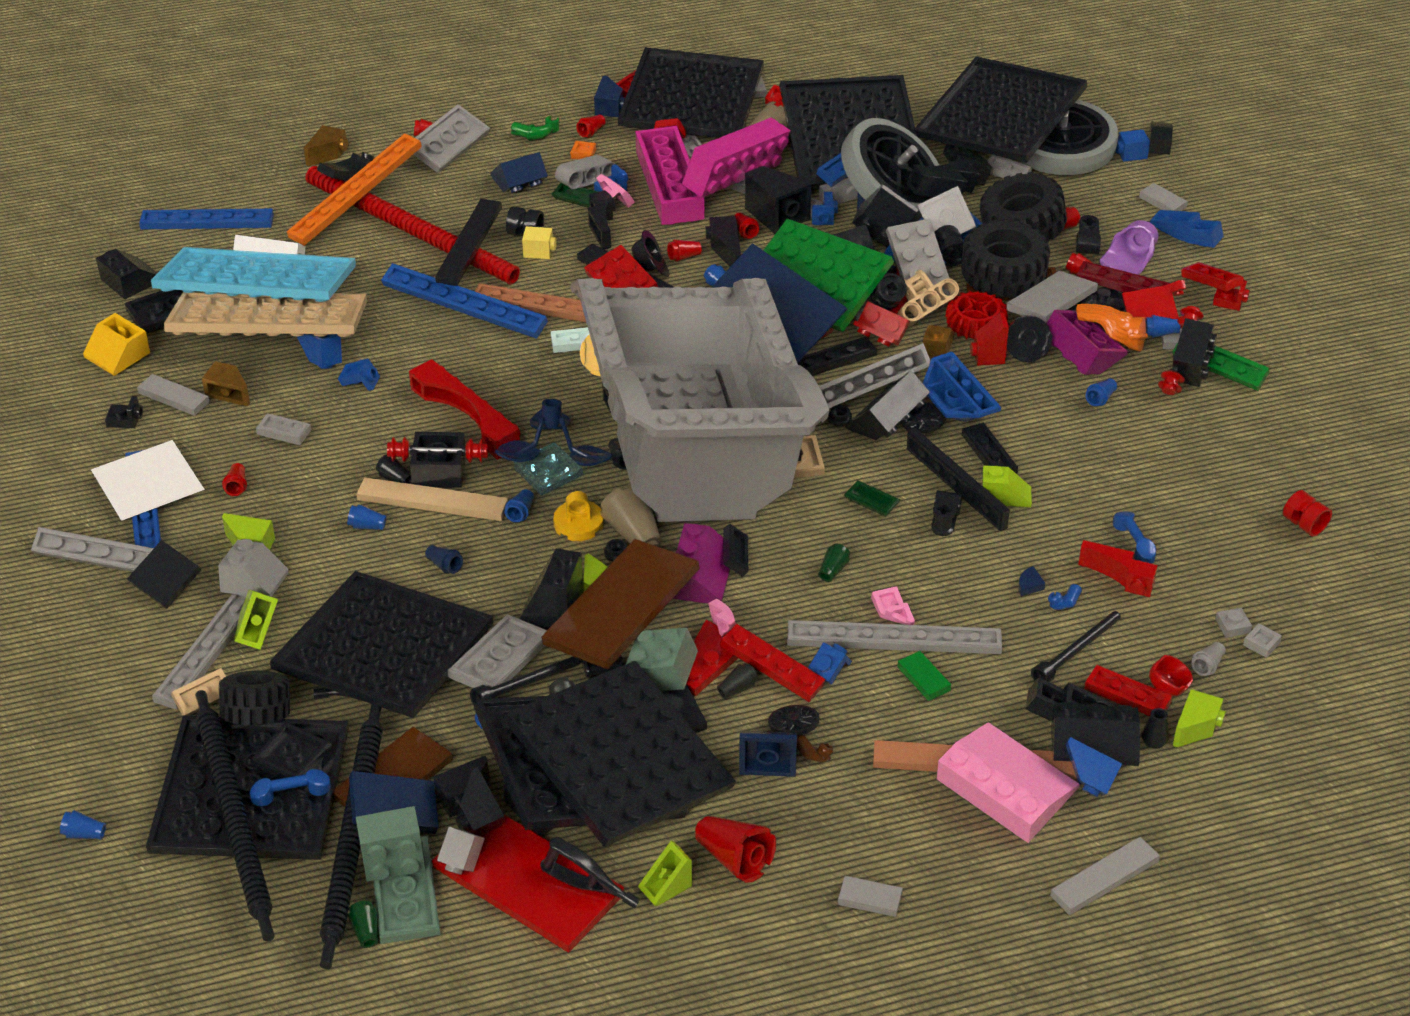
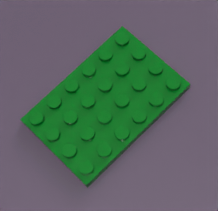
[763,219,894,332]

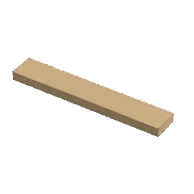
[357,477,508,521]

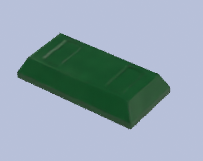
[551,183,597,208]
[844,480,900,517]

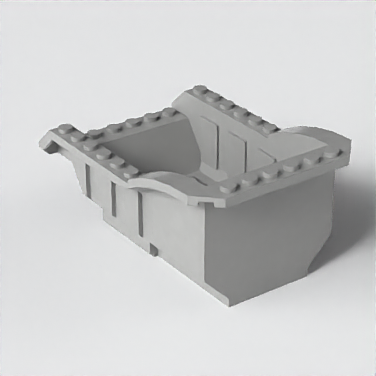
[570,278,830,522]

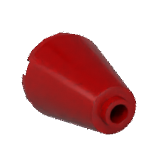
[695,816,776,883]

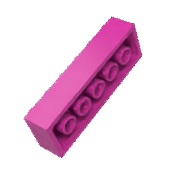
[682,117,791,198]
[635,126,705,225]

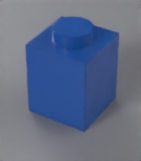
[1116,130,1150,162]

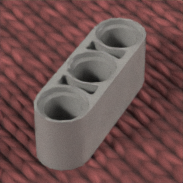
[555,155,615,189]

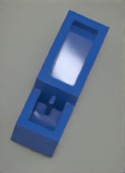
[1150,210,1224,248]

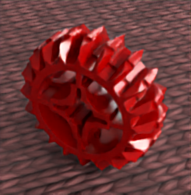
[945,290,1008,340]

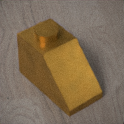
[304,125,348,166]
[923,325,954,361]
[202,361,250,406]

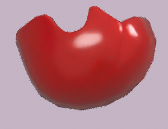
[1149,655,1193,697]

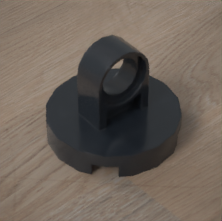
[1007,315,1052,363]

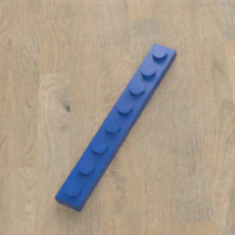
[381,263,548,339]

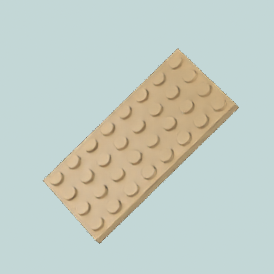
[164,292,367,337]

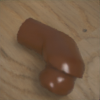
[797,734,833,763]

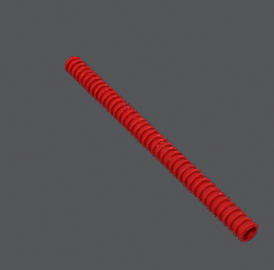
[305,166,520,285]

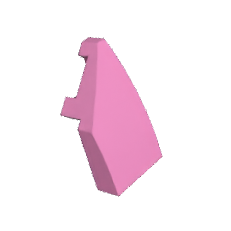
[596,174,635,208]
[871,586,915,625]
[708,599,736,636]

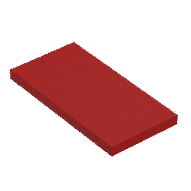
[432,815,625,953]

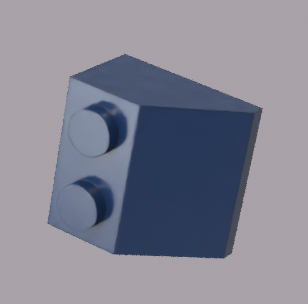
[490,152,548,194]
[739,730,797,777]

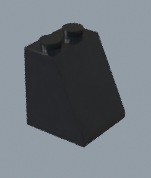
[745,166,811,234]
[519,548,584,630]

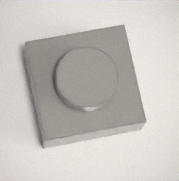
[1215,607,1252,638]
[1243,623,1282,658]

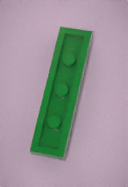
[1172,343,1270,391]

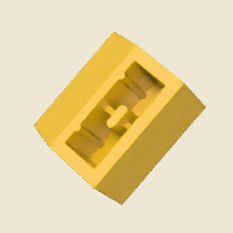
[83,313,150,376]

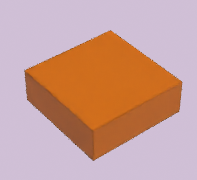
[570,141,596,160]

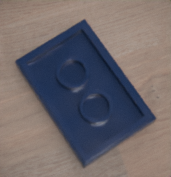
[349,771,439,834]

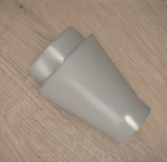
[1191,642,1226,676]

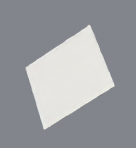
[91,440,205,521]

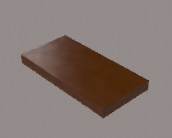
[334,727,453,807]

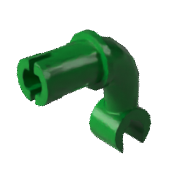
[511,116,559,141]

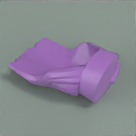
[1099,220,1158,275]

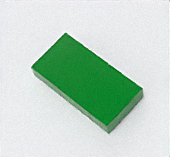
[897,651,951,701]

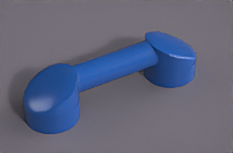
[1113,511,1156,564]
[250,769,331,806]

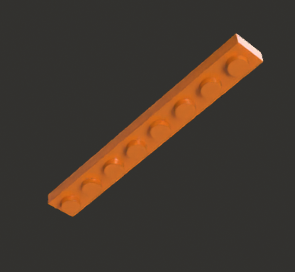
[287,133,422,246]

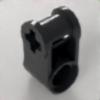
[1076,215,1101,255]
[931,490,962,536]

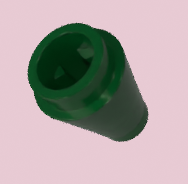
[818,543,850,582]
[348,901,378,948]

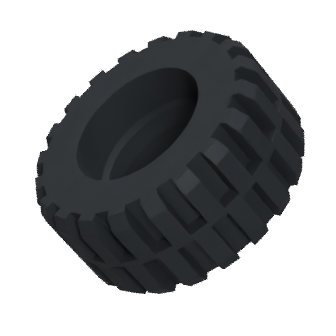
[979,172,1067,242]
[961,220,1050,299]

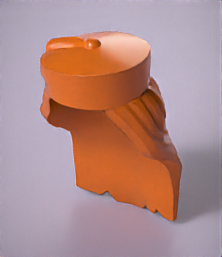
[1076,304,1148,352]

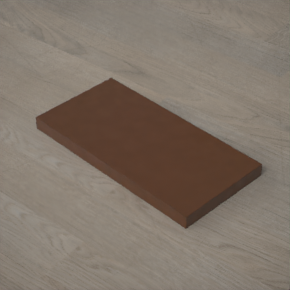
[541,539,700,669]

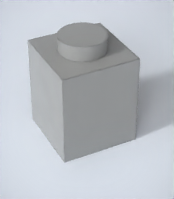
[437,827,485,875]

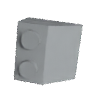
[218,539,288,597]

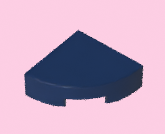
[1018,566,1045,596]

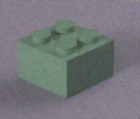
[625,628,698,691]
[356,806,425,882]

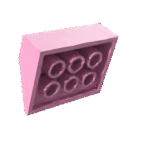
[937,722,1080,843]

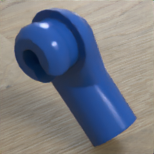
[1048,584,1082,610]

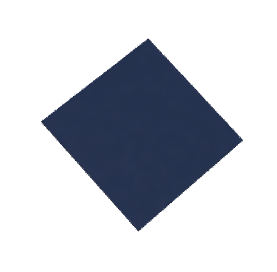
[711,243,847,363]

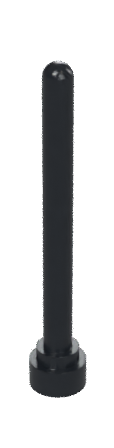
[1031,611,1121,682]
[470,656,581,705]

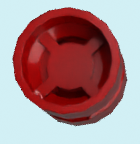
[1282,490,1333,537]

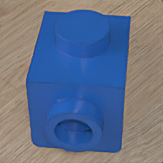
[812,192,838,225]
[808,642,852,685]

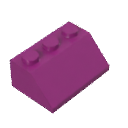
[1046,310,1128,375]
[672,523,730,603]

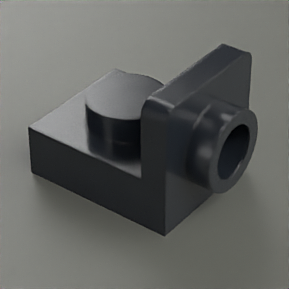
[105,395,143,429]

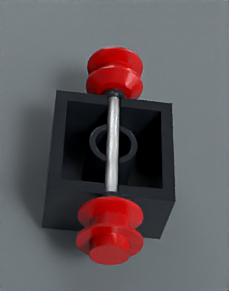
[1158,306,1217,395]
[387,432,488,488]

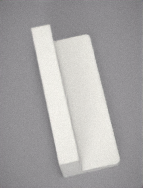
[233,235,306,255]

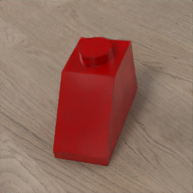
[970,313,1009,366]

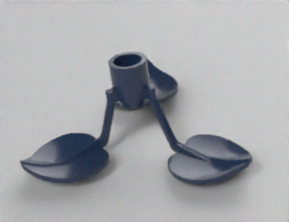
[495,399,613,466]

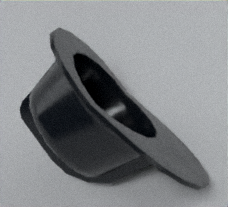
[631,230,670,277]

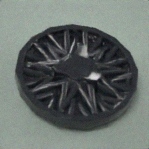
[902,403,946,433]
[768,705,820,736]

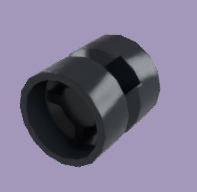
[506,206,544,236]
[934,225,964,267]
[871,273,907,311]

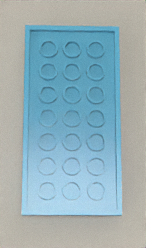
[151,247,356,302]

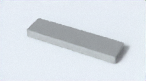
[1050,837,1160,915]

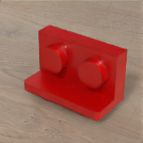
[853,301,910,347]

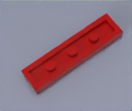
[720,624,826,702]

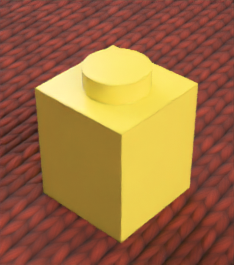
[522,226,556,259]

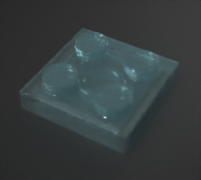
[514,442,583,496]

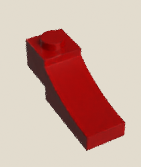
[1078,540,1158,597]

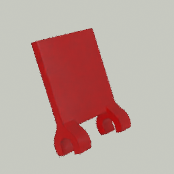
[1122,280,1186,328]

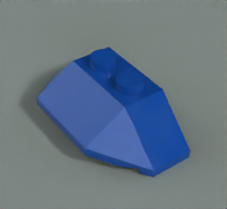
[923,352,1001,422]

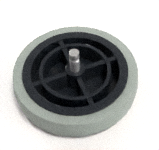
[1019,100,1118,175]
[841,118,939,222]

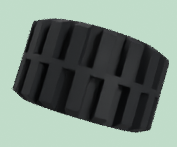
[219,670,290,726]

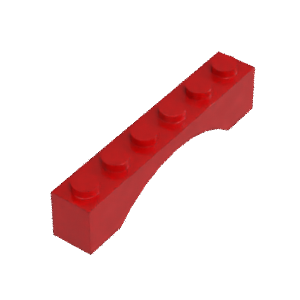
[409,359,521,460]

